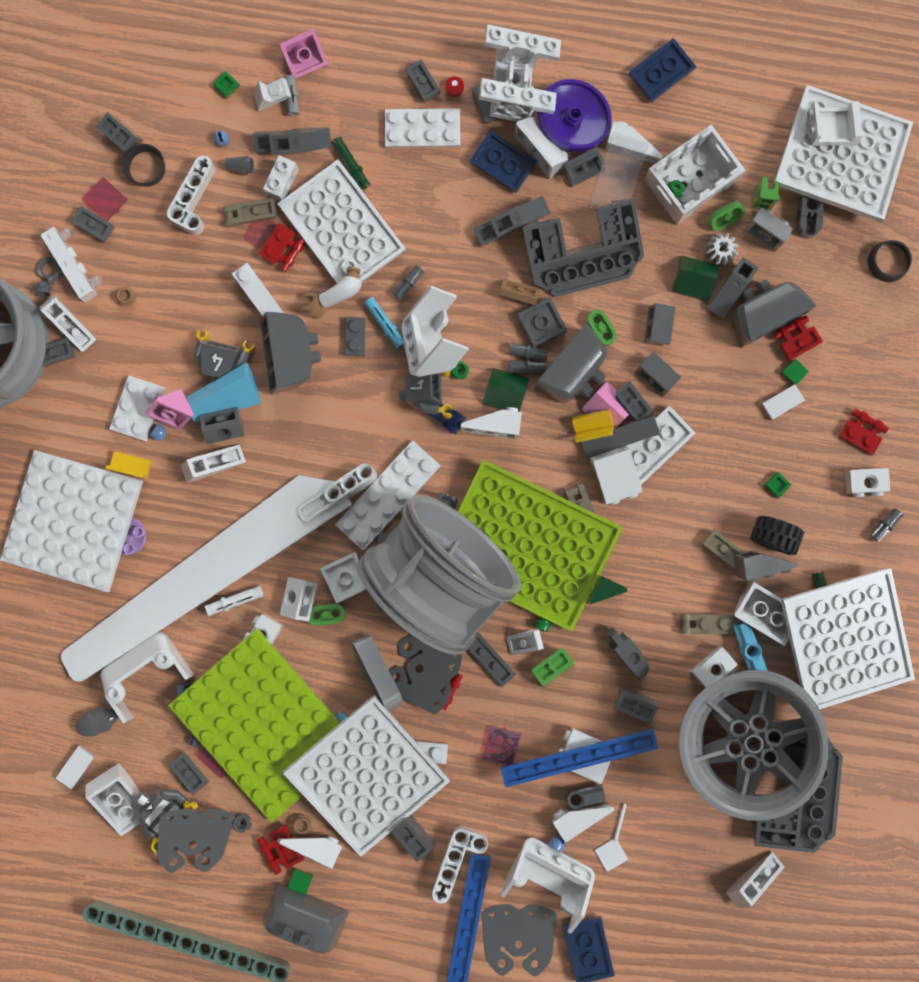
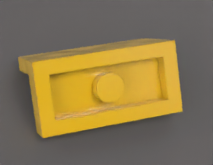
[572,409,614,443]
[105,451,152,479]

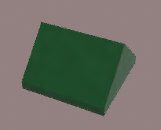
[672,256,718,302]
[482,368,529,412]
[586,576,628,604]

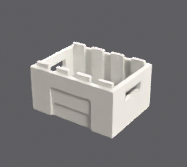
[644,125,745,225]

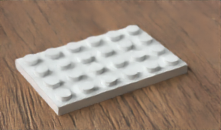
[277,160,406,283]

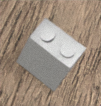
[744,207,793,252]

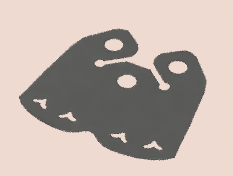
[389,635,462,715]
[157,809,235,873]
[482,905,557,976]

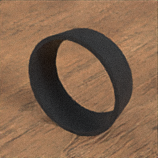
[123,144,166,187]
[868,240,912,282]

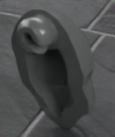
[75,706,119,737]

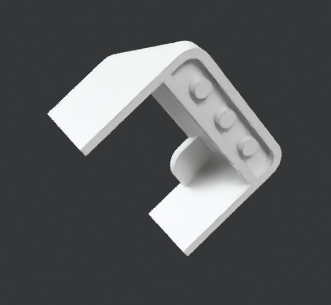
[401,286,469,377]
[100,632,195,723]
[501,838,595,934]

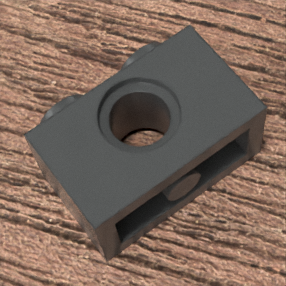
[200,407,245,444]

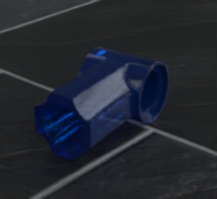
[426,404,466,435]

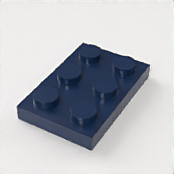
[629,38,697,103]
[469,130,537,193]
[562,916,615,982]

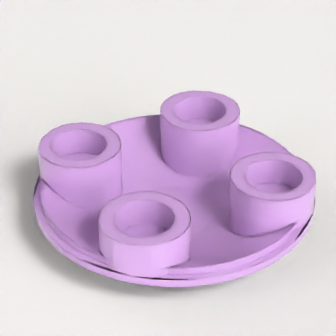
[121,518,146,555]

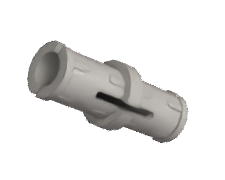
[284,75,300,116]

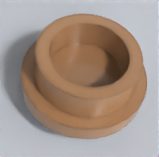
[116,287,136,306]
[292,815,312,835]

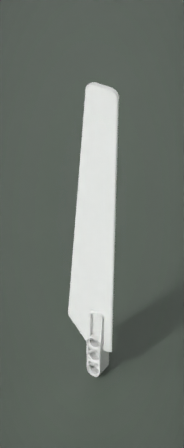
[61,464,377,682]

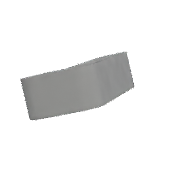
[351,635,402,712]

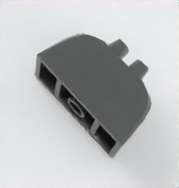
[732,280,817,348]
[260,312,321,395]
[535,323,607,403]
[263,882,349,954]

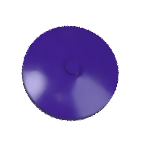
[537,79,612,152]

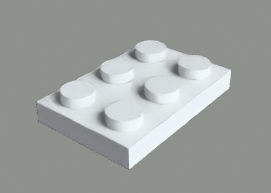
[110,375,166,442]

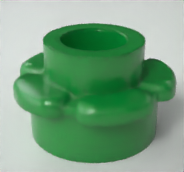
[667,180,685,198]
[451,361,469,380]
[534,617,553,632]

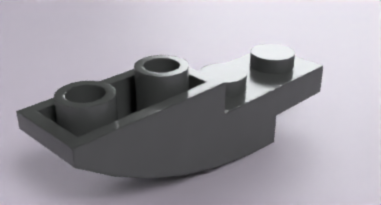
[253,127,332,154]
[474,196,551,247]

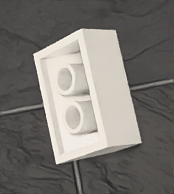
[514,116,568,179]
[733,582,789,646]

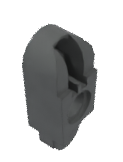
[796,194,823,239]
[606,626,649,681]

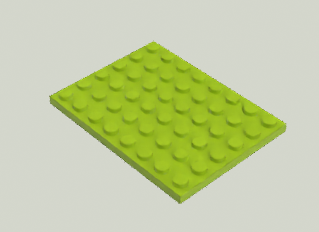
[458,459,623,632]
[168,628,341,823]

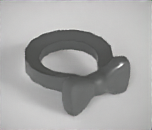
[37,257,64,285]

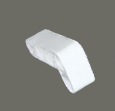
[167,155,215,235]
[432,825,488,904]

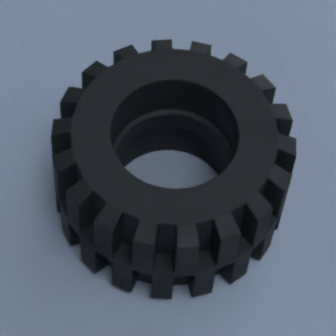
[750,516,805,555]

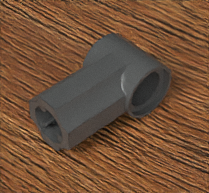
[565,784,605,809]

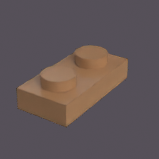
[499,279,540,305]

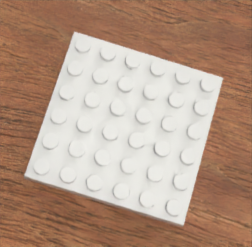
[773,85,913,223]
[0,450,143,592]
[781,568,915,709]
[283,695,450,857]

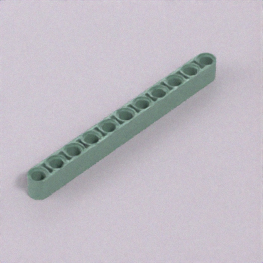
[82,900,291,982]

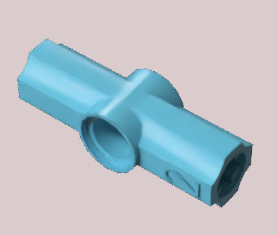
[732,621,767,671]

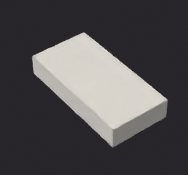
[761,385,805,420]
[56,745,96,789]

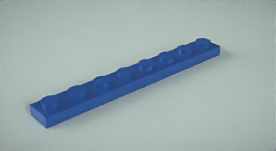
[500,729,658,788]
[447,852,491,982]

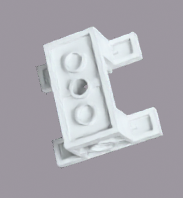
[479,24,561,122]

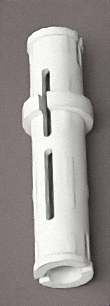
[205,585,264,617]

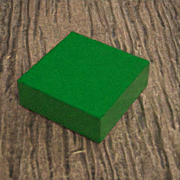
[213,71,240,99]
[781,359,809,385]
[763,472,792,499]
[288,868,314,895]

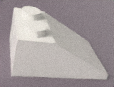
[461,407,522,439]
[86,763,141,836]

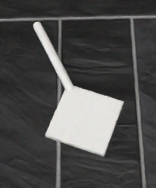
[595,803,628,872]

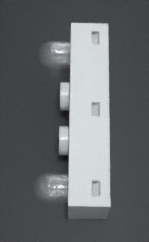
[41,227,103,302]

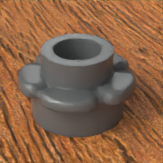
[33,282,52,297]
[232,813,252,833]

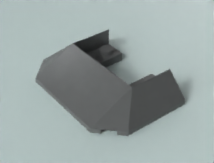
[522,199,644,297]
[752,731,843,853]

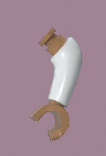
[302,266,362,319]

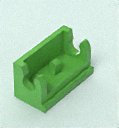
[751,177,780,210]
[531,647,575,687]

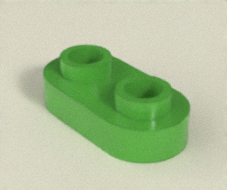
[708,201,745,231]
[587,310,617,346]
[309,604,345,626]

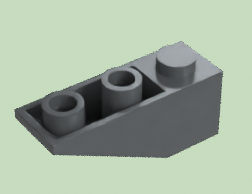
[707,257,759,319]
[734,551,799,583]

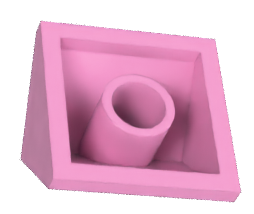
[279,28,328,79]
[581,382,630,429]
[144,389,194,430]

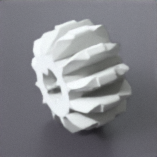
[706,233,738,266]

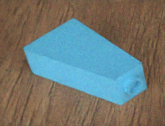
[187,363,261,423]

